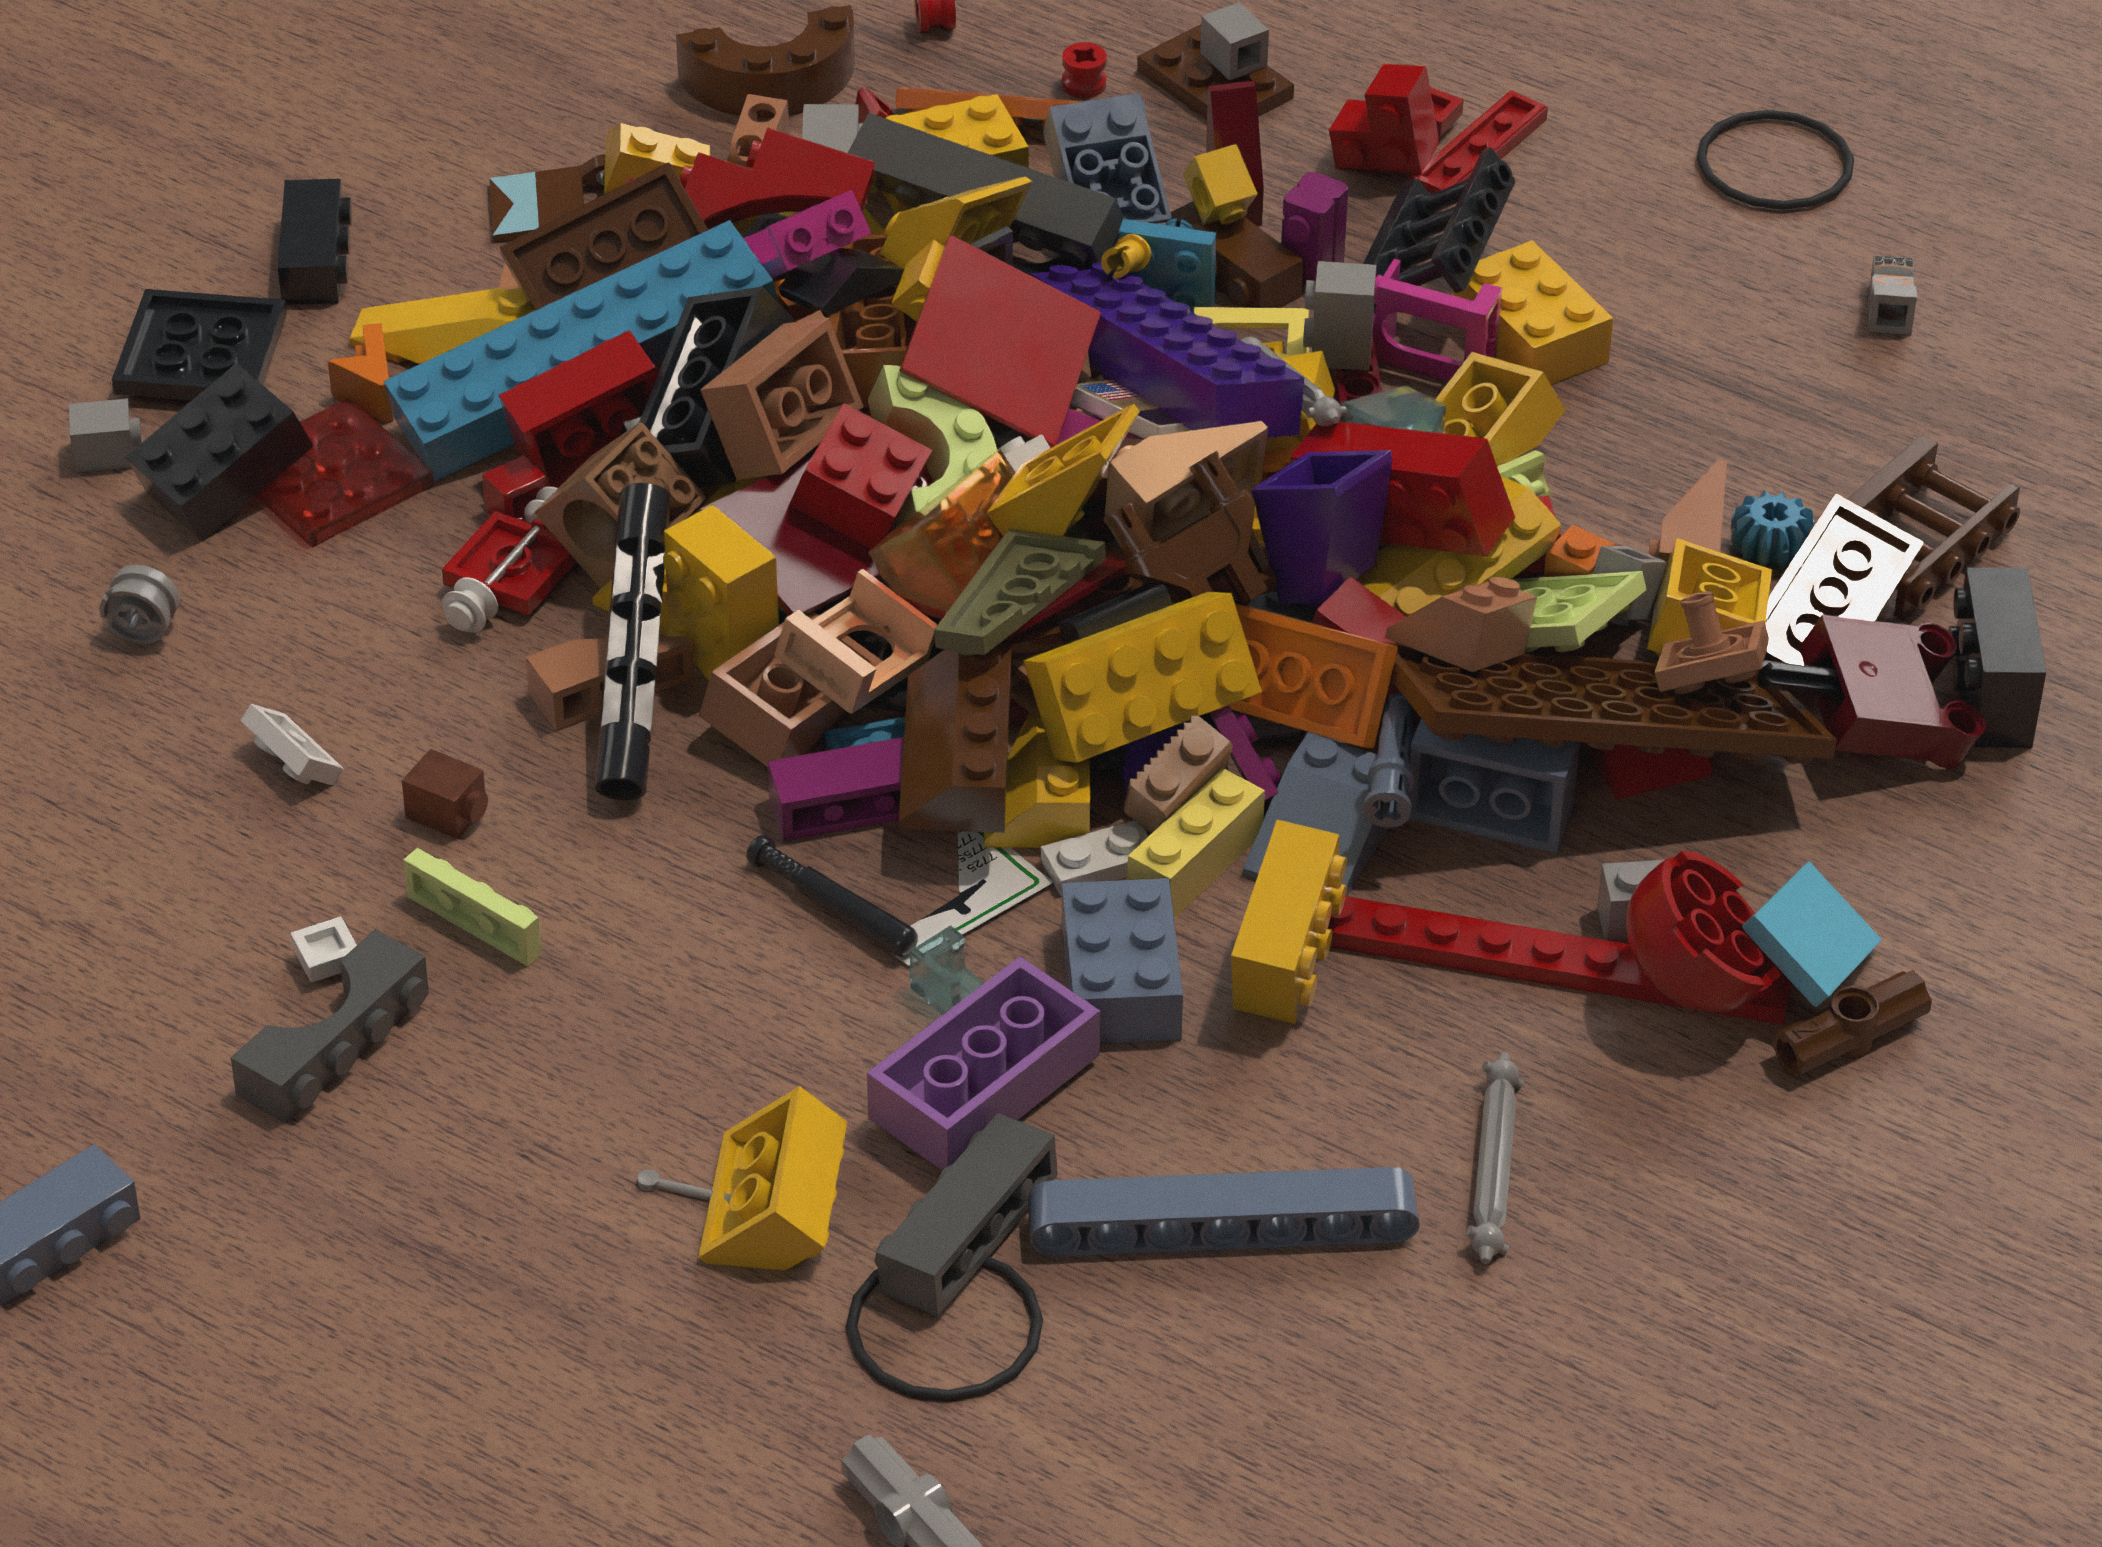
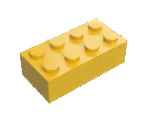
[1023,592,1262,763]

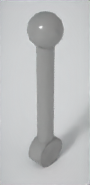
[637,1169,733,1204]

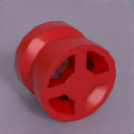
[914,0,956,33]
[1062,42,1107,98]

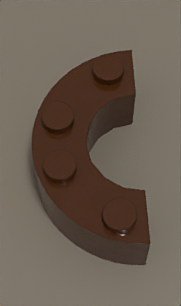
[676,5,855,118]

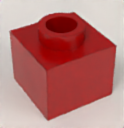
[482,455,546,522]

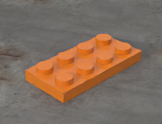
[1229,602,1398,748]

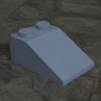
[1243,732,1389,896]

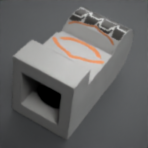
[1868,255,1917,335]

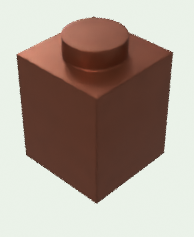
[401,749,488,839]

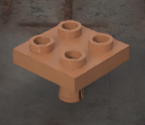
[1654,592,1770,694]

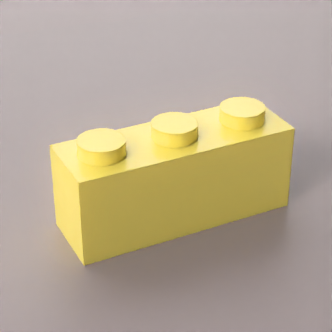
[1127,768,1265,919]

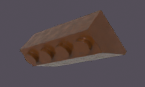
[898,640,1012,833]

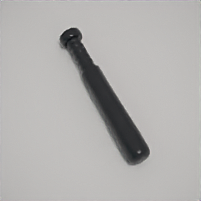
[746,835,918,957]

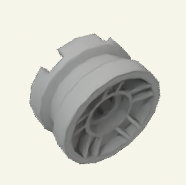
[99,564,180,645]

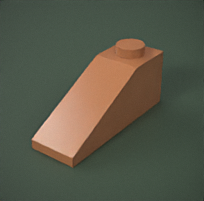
[1648,460,1727,562]
[526,636,693,731]

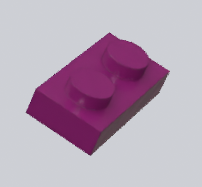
[1209,705,1281,812]

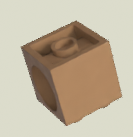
[534,422,707,587]

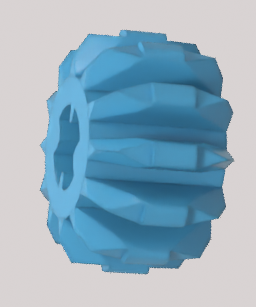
[1730,490,1814,571]

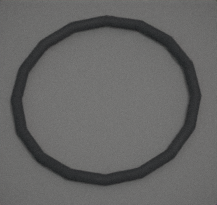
[1697,110,1854,210]
[846,1256,1043,1401]

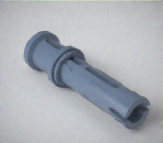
[1363,693,1416,828]

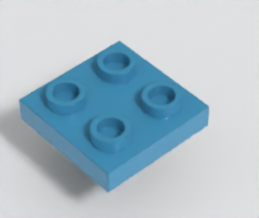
[1119,219,1216,313]

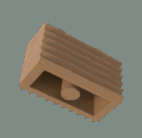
[1123,716,1233,834]

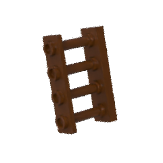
[1808,435,2020,620]

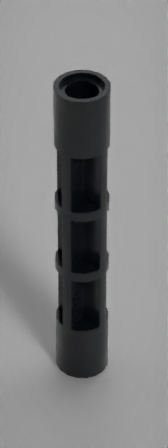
[595,483,671,800]

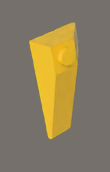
[349,288,533,364]
[984,713,1090,848]

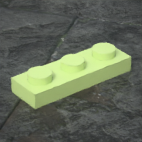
[403,848,542,967]

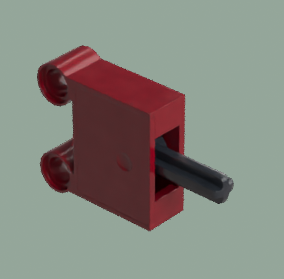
[1757,614,1986,769]

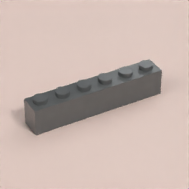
[848,113,1124,266]

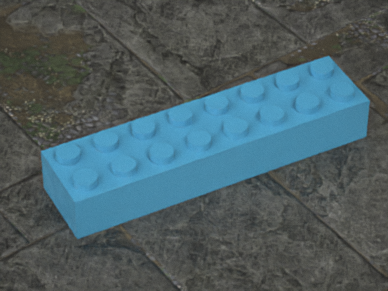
[384,220,777,481]

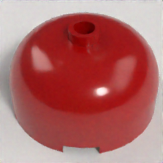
[1626,851,1782,1013]

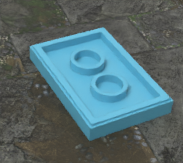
[1742,861,1882,1007]

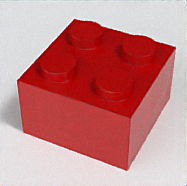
[789,403,932,552]

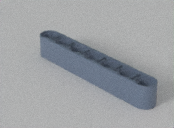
[1027,1167,1420,1256]

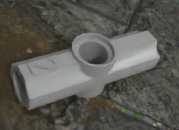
[841,1434,983,1547]

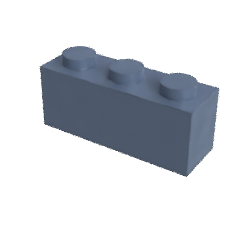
[0,1144,141,1306]

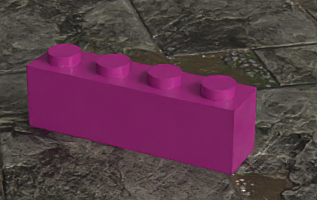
[768,737,904,841]

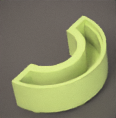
[868,365,999,565]

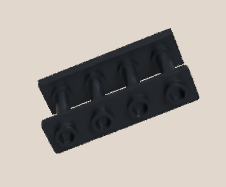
[1363,147,1515,314]

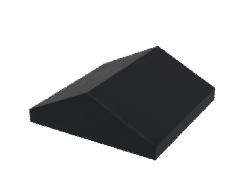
[778,248,905,317]

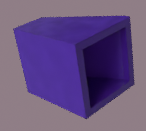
[1251,450,1393,609]

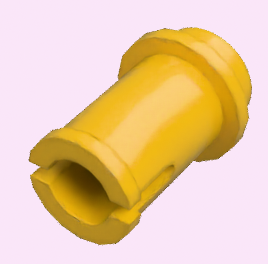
[1101,234,1151,278]

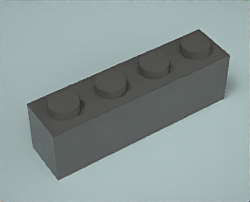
[875,1113,1058,1316]

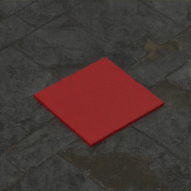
[899,234,1101,448]

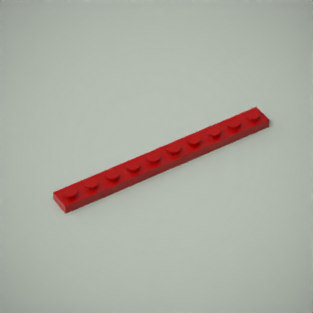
[1327,896,1792,1025]

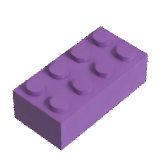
[867,956,1100,1171]

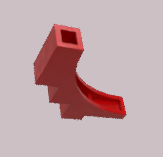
[627,127,875,230]

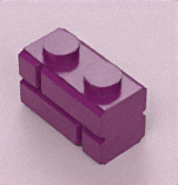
[1281,172,1349,284]

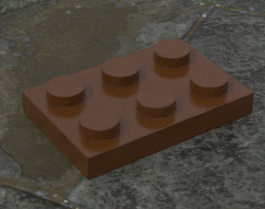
[1137,24,1294,120]

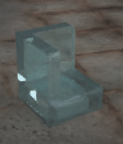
[910,925,984,1015]

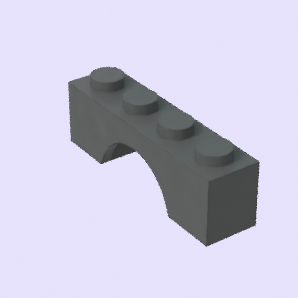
[231,929,429,1124]

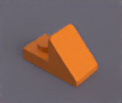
[328,323,393,422]

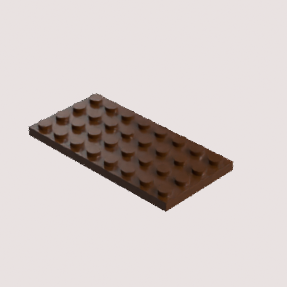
[1383,642,1837,764]

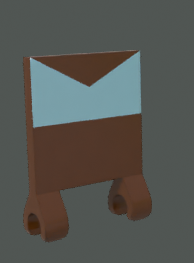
[489,154,605,242]

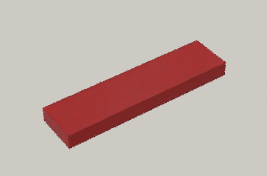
[1408,90,1548,194]

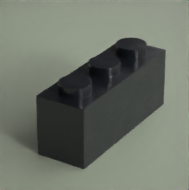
[278,179,352,305]

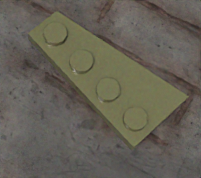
[934,529,1106,655]

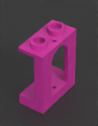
[743,190,872,278]
[1373,259,1502,382]

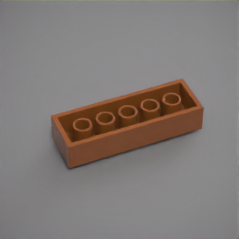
[829,234,917,411]

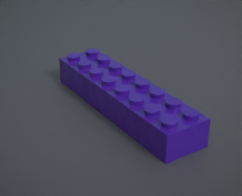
[1031,262,1305,438]

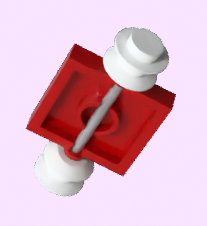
[442,487,577,633]

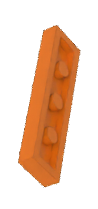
[895,87,1082,127]

